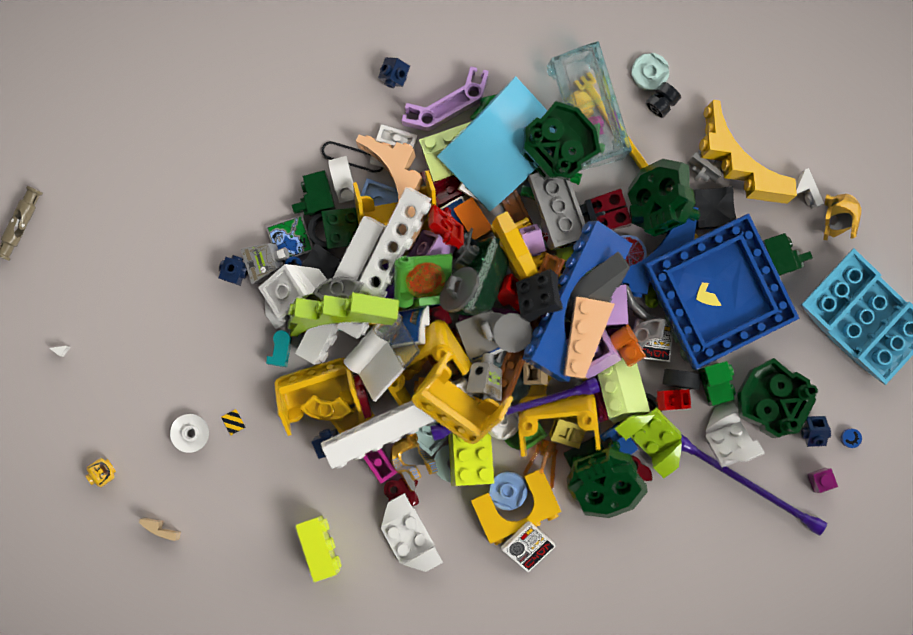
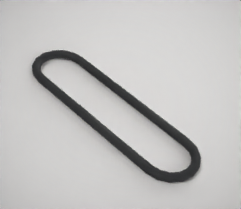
[321,141,384,173]

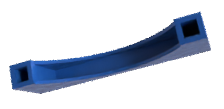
[522,221,632,382]

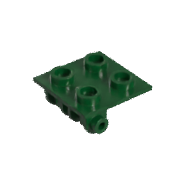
[321,207,359,249]

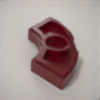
[353,373,372,419]

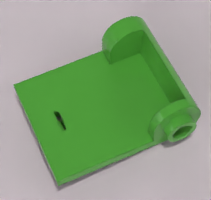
[394,254,452,308]

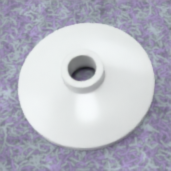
[170,414,209,453]

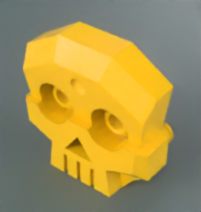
[491,211,546,280]

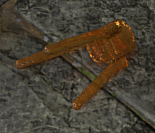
[523,440,558,489]

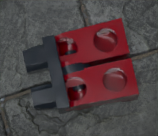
[579,188,632,230]

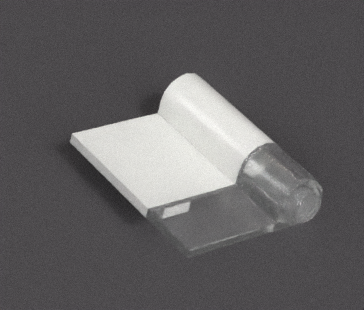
[344,313,420,402]

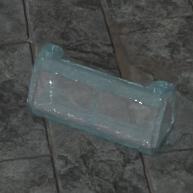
[547,41,632,171]

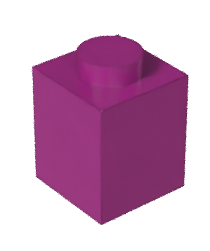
[807,468,838,493]

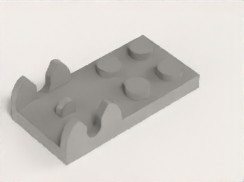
[528,173,586,250]

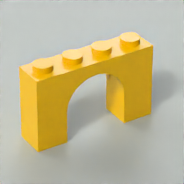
[471,468,562,545]

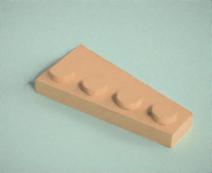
[563,297,614,379]

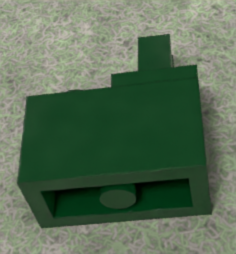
[292,170,336,216]
[763,233,813,276]

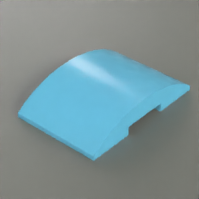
[436,76,555,212]
[801,248,913,385]

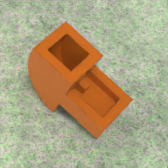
[610,324,646,367]

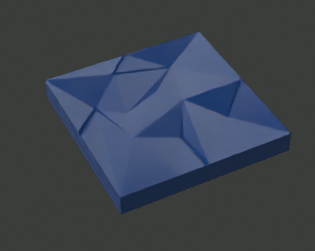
[642,213,800,370]

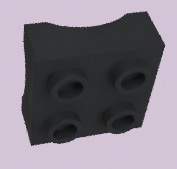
[694,186,736,230]
[301,244,342,280]
[516,269,563,323]

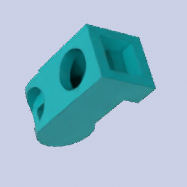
[266,330,292,368]

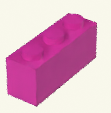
[363,448,397,484]

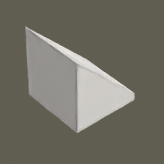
[49,346,71,357]

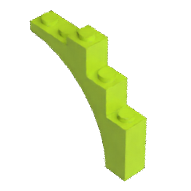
[288,292,399,337]

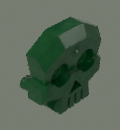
[522,101,601,181]
[627,159,700,237]
[737,358,818,438]
[567,441,648,518]

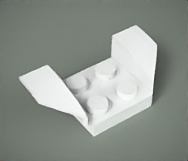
[258,264,327,330]
[706,400,765,467]
[381,493,443,572]

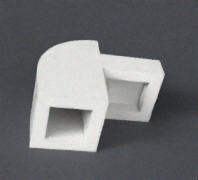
[328,156,354,203]

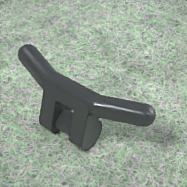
[626,285,657,321]

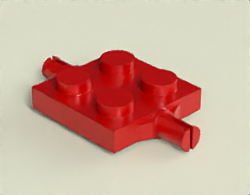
[429,204,464,249]

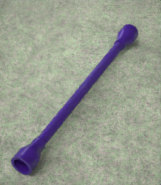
[430,377,600,441]
[681,434,827,536]

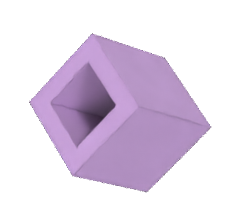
[519,224,546,256]

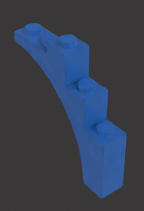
[620,207,698,298]

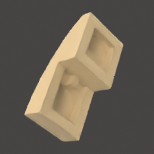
[139,518,181,541]

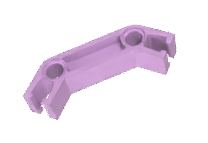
[402,66,489,131]

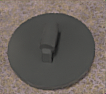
[440,267,479,312]

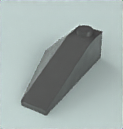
[565,252,630,321]

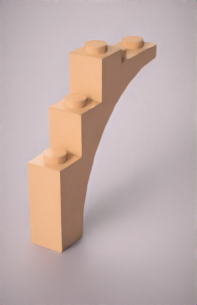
[356,135,429,250]

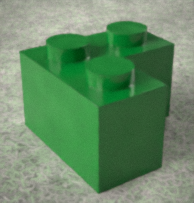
[698,361,736,406]

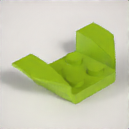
[615,408,682,478]

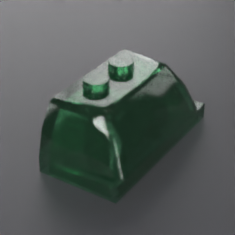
[454,236,509,317]

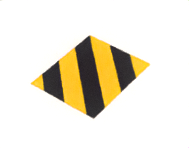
[221,409,246,435]

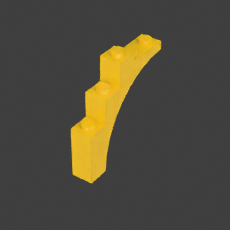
[699,100,797,204]

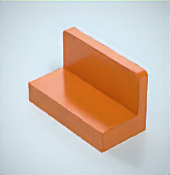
[454,197,492,240]

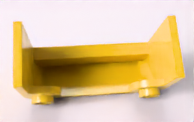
[353,170,436,237]
[388,320,472,406]
[412,351,513,444]
[274,358,363,436]
[518,394,601,457]

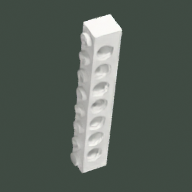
[337,188,431,339]

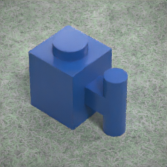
[600,422,639,455]

